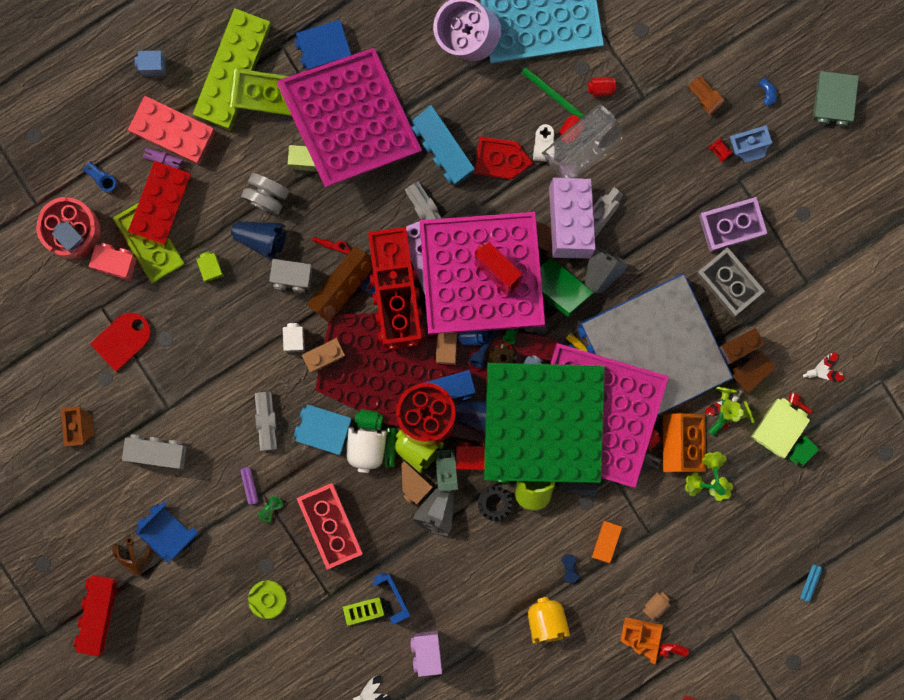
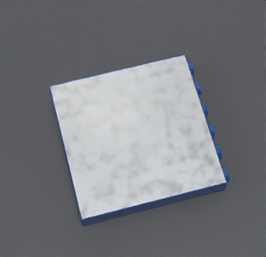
[577,274,733,415]

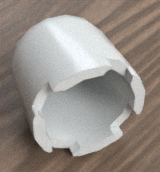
[347,427,387,473]

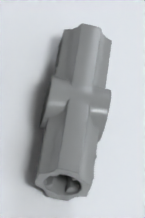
[405,181,442,220]
[255,392,277,451]

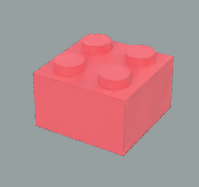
[89,243,137,281]

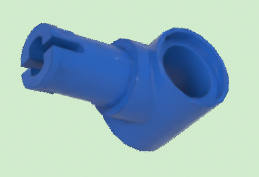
[83,161,118,194]

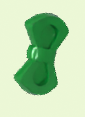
[258,496,283,523]

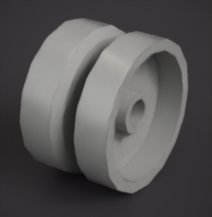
[241,173,290,215]

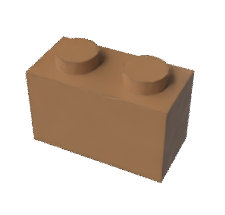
[302,338,346,374]

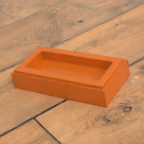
[592,521,622,563]

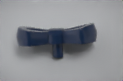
[561,554,580,583]

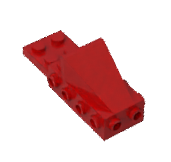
[368,227,425,350]

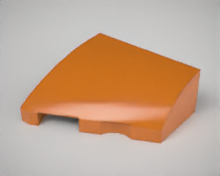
[620,617,663,664]

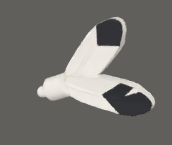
[353,675,391,700]

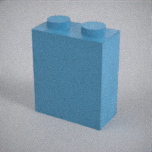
[294,404,352,455]

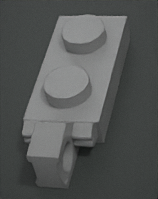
[593,187,623,237]

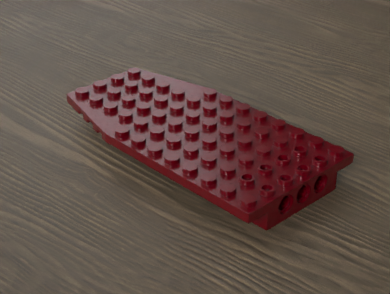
[315,313,559,443]

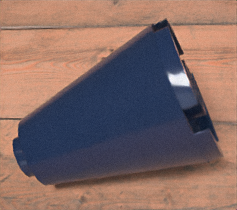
[231,221,286,260]
[455,402,486,435]

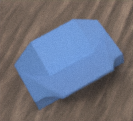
[729,125,772,163]

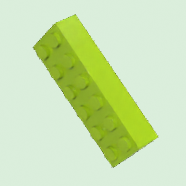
[193,8,271,131]

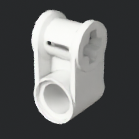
[533,124,554,162]

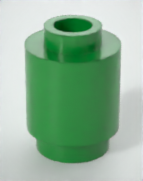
[355,409,384,431]

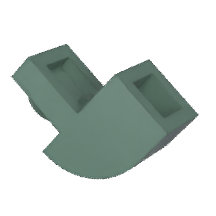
[435,449,458,491]

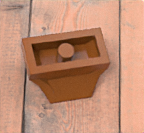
[61,406,94,447]

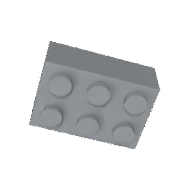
[696,247,765,317]
[122,434,187,469]

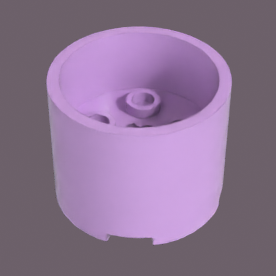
[433,0,501,61]

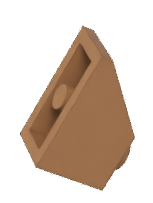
[402,461,433,505]

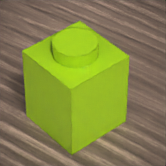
[196,251,223,282]

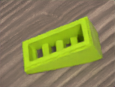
[343,597,385,626]

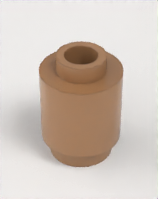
[642,592,671,621]

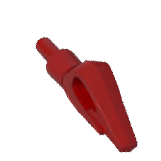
[312,236,351,255]

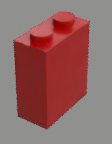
[474,242,522,296]

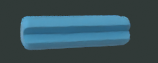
[800,564,822,602]

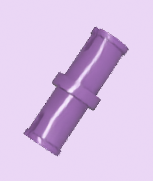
[143,147,183,169]

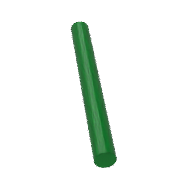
[521,67,584,119]

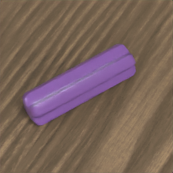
[240,467,258,505]

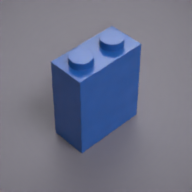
[294,19,351,70]

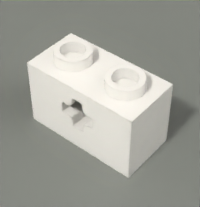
[283,323,305,353]

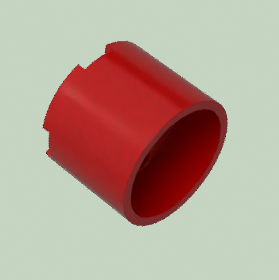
[396,383,456,446]

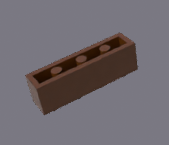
[306,246,373,323]

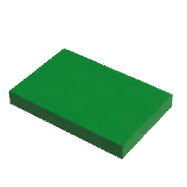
[540,258,594,317]

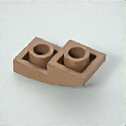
[436,333,458,365]

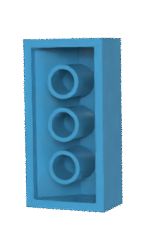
[411,105,474,186]

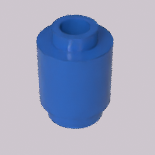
[458,331,488,345]

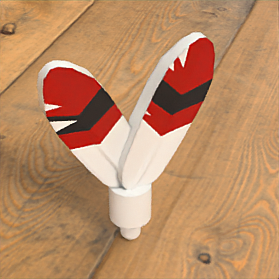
[803,352,844,381]
[705,391,742,430]

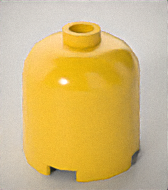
[528,597,570,644]

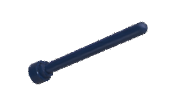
[469,330,499,368]

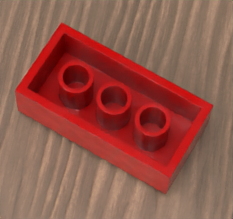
[128,160,191,248]
[73,574,119,657]

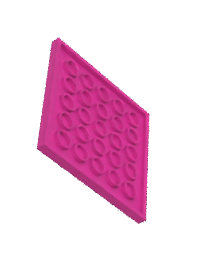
[277,48,422,188]
[420,212,545,335]
[551,343,669,488]

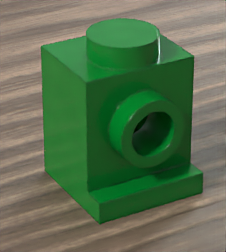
[788,436,819,466]

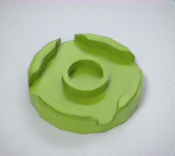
[248,580,287,619]

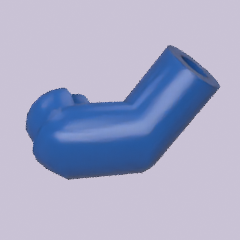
[758,77,777,106]

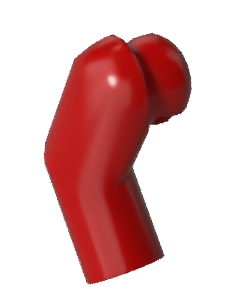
[659,644,689,658]

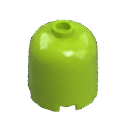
[395,430,444,473]
[515,481,555,511]

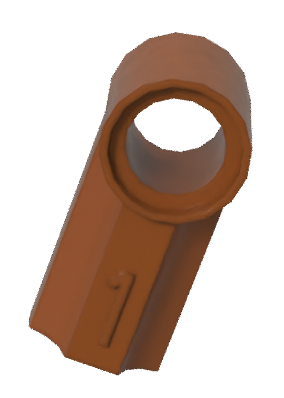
[688,76,725,115]

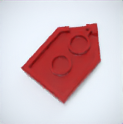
[474,136,533,179]

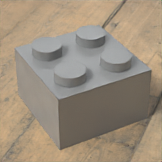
[269,259,313,293]

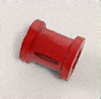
[708,138,733,163]

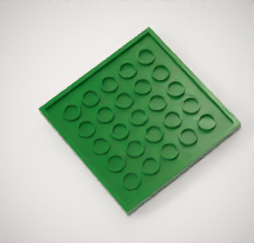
[484,363,605,483]

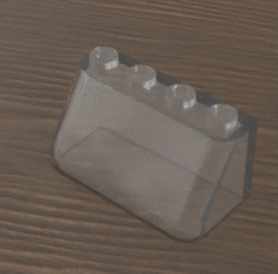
[542,104,623,178]

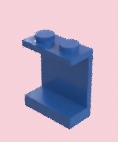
[135,501,198,564]
[372,572,411,625]

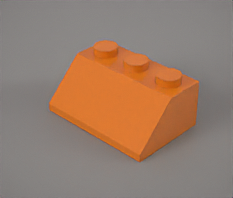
[662,413,706,472]

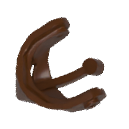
[112,537,154,577]

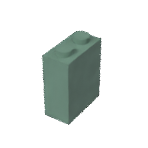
[813,71,859,126]

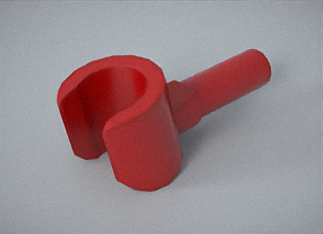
[788,393,812,414]

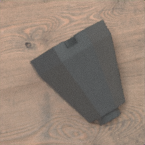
[585,246,628,295]
[412,489,454,537]

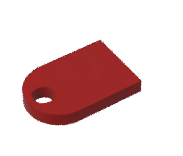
[90,313,151,372]

